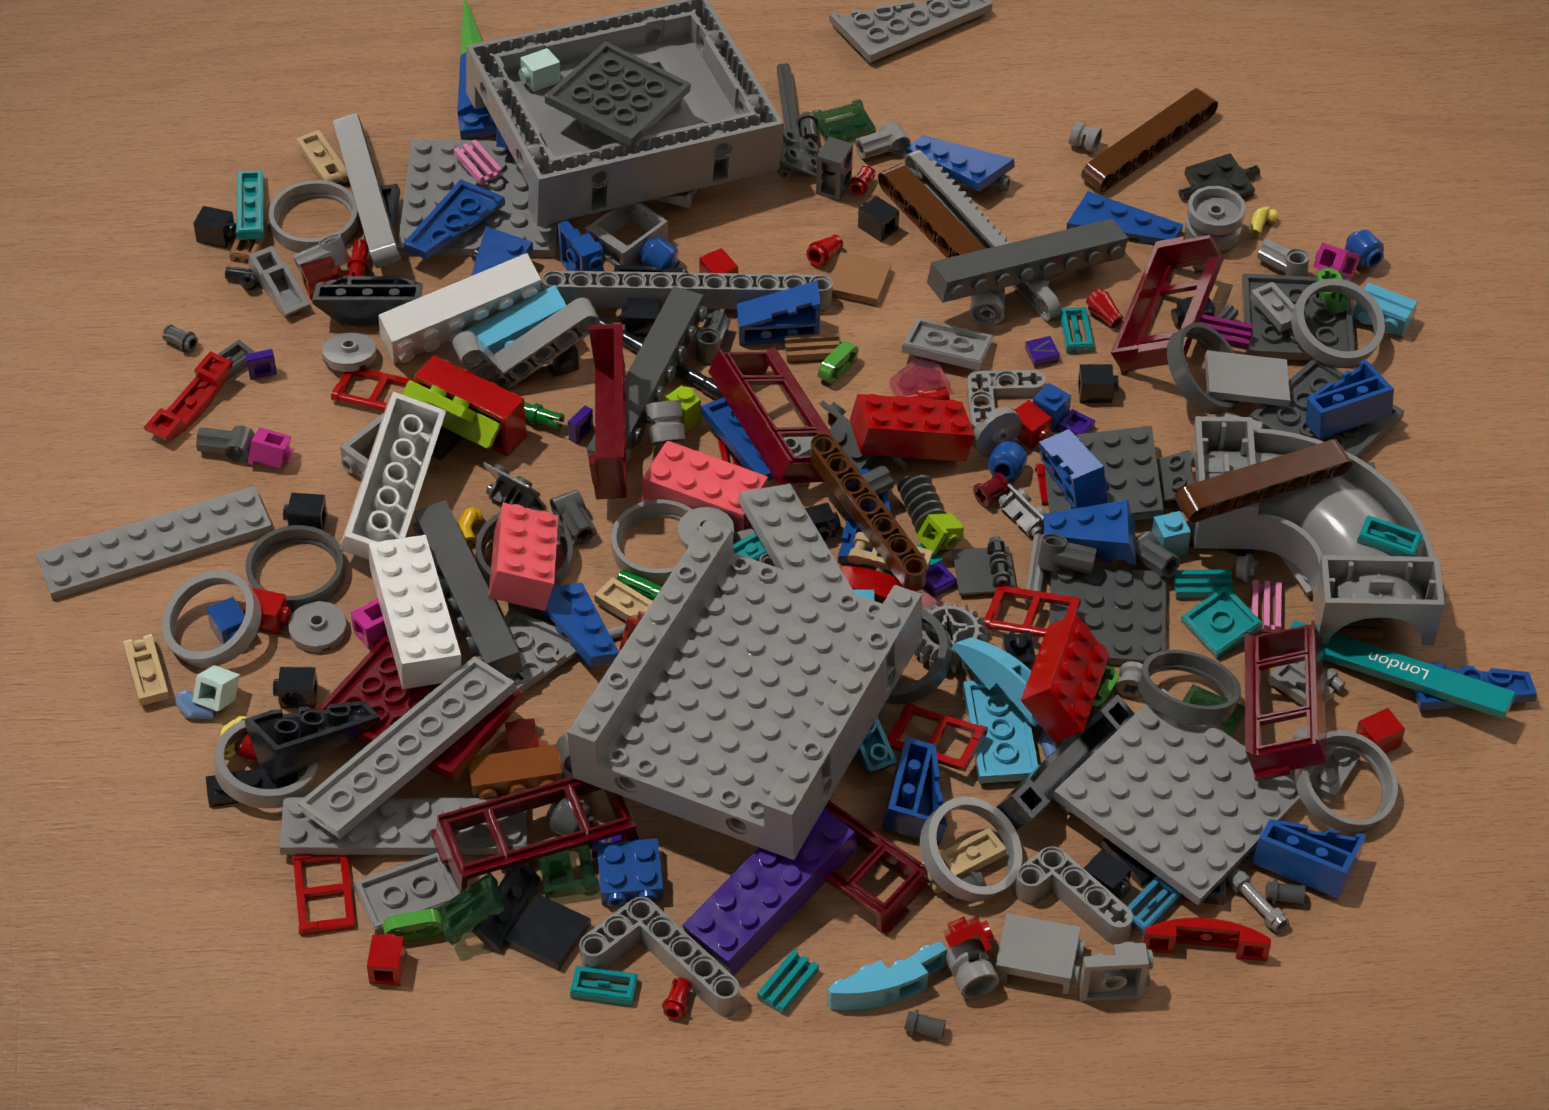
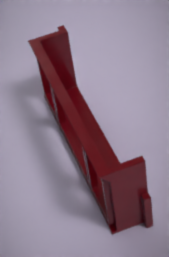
[1111,235,1224,374]
[589,323,627,500]
[708,346,839,487]
[1245,620,1327,782]
[430,777,639,894]
[824,800,928,936]

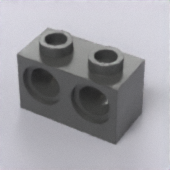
[816,137,853,201]

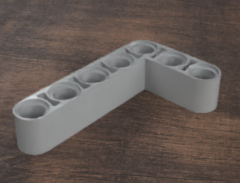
[452,298,600,390]
[579,897,740,1016]

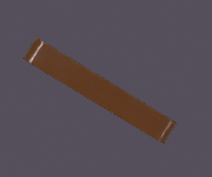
[1081,88,1218,192]
[878,163,986,258]
[811,433,927,591]
[1174,439,1353,523]

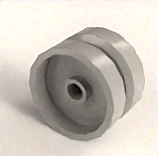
[1184,186,1246,252]

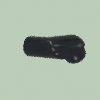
[225,266,258,291]

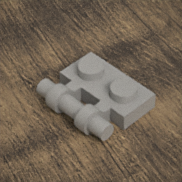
[1268,661,1346,706]

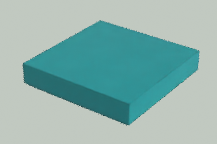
[1181,585,1263,659]

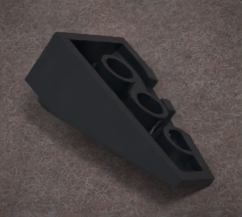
[245,701,380,780]

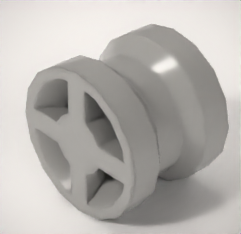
[1116,661,1143,698]

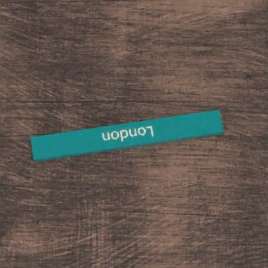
[1290,620,1516,719]

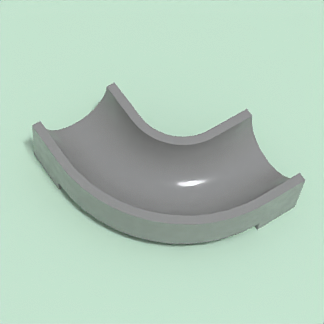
[1189,416,1445,646]

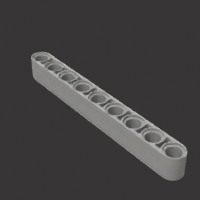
[333,112,402,269]

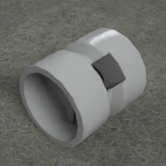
[970,288,1005,326]
[645,400,686,444]
[945,939,999,999]

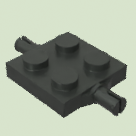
[1178,153,1260,200]

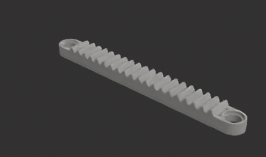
[904,150,1061,321]

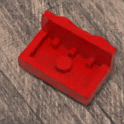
[944,916,995,952]

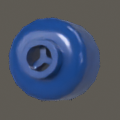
[1345,230,1384,269]
[639,237,680,269]
[988,441,1027,482]

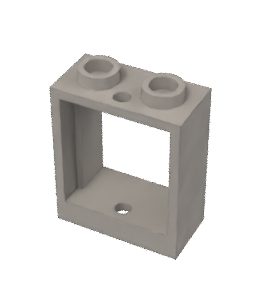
[586,202,668,266]
[340,413,384,479]

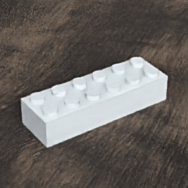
[378,253,541,364]
[339,392,446,560]
[369,535,461,689]

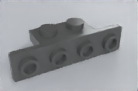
[819,400,909,471]

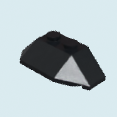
[312,276,423,327]

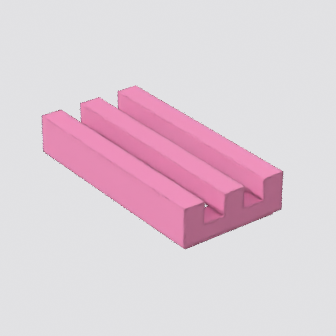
[454,139,503,185]
[1251,580,1282,632]

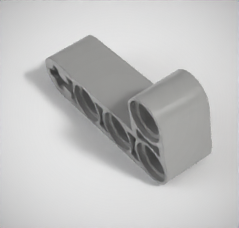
[1015,846,1133,944]

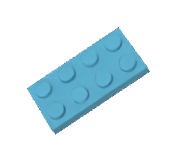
[963,681,1038,784]

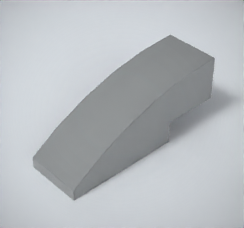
[248,245,310,317]

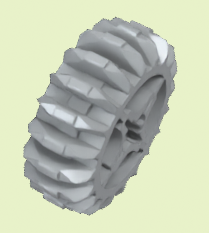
[914,601,988,673]

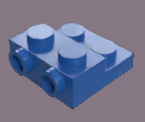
[558,220,604,271]
[597,838,663,906]

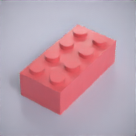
[642,441,768,533]
[488,503,558,611]

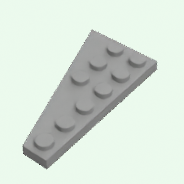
[829,0,993,63]
[474,608,578,692]

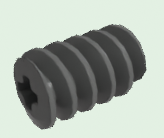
[897,475,947,534]

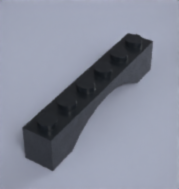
[996,694,1135,830]

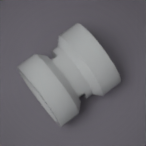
[1069,121,1103,153]

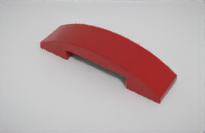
[144,351,233,441]
[839,566,937,610]
[1143,918,1271,961]

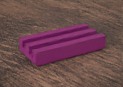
[1195,314,1253,350]

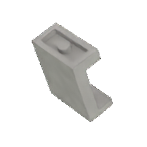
[995,913,1085,995]

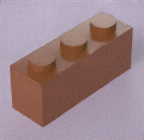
[468,744,563,799]

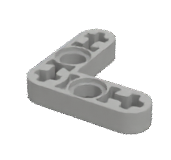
[967,370,1046,431]

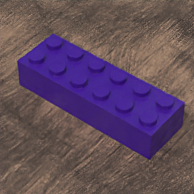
[683,809,858,976]

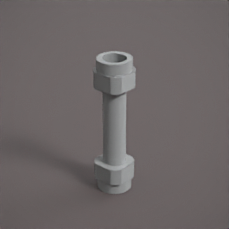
[1226,868,1289,933]

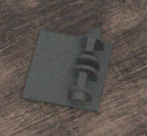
[777,130,819,178]
[1157,450,1194,503]
[483,462,545,509]
[952,536,1016,595]

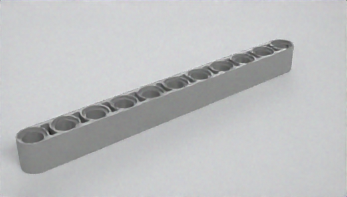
[542,271,833,311]

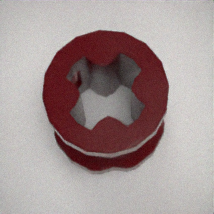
[973,472,1010,507]

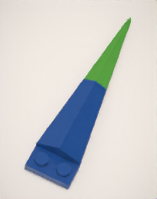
[457,0,496,139]

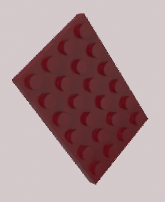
[315,636,525,780]

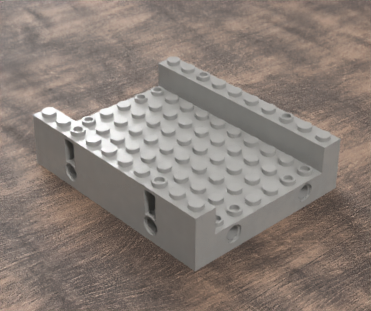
[466,0,784,227]
[567,520,922,860]

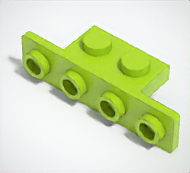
[402,380,501,449]

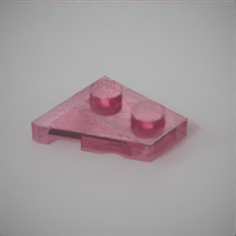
[889,356,950,397]

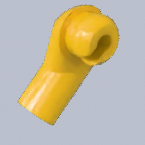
[457,507,483,547]

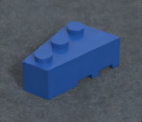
[737,281,820,346]
[1306,359,1394,439]
[1039,429,1110,509]
[1044,500,1137,565]
[881,737,947,845]
[1253,819,1366,899]

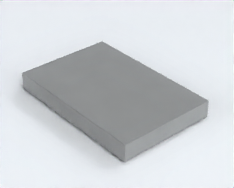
[902,318,994,371]
[1205,350,1290,407]
[354,852,463,935]

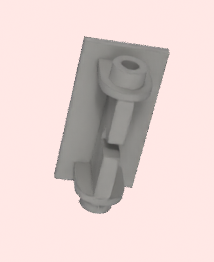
[998,484,1047,536]

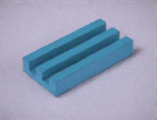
[1127,876,1182,936]

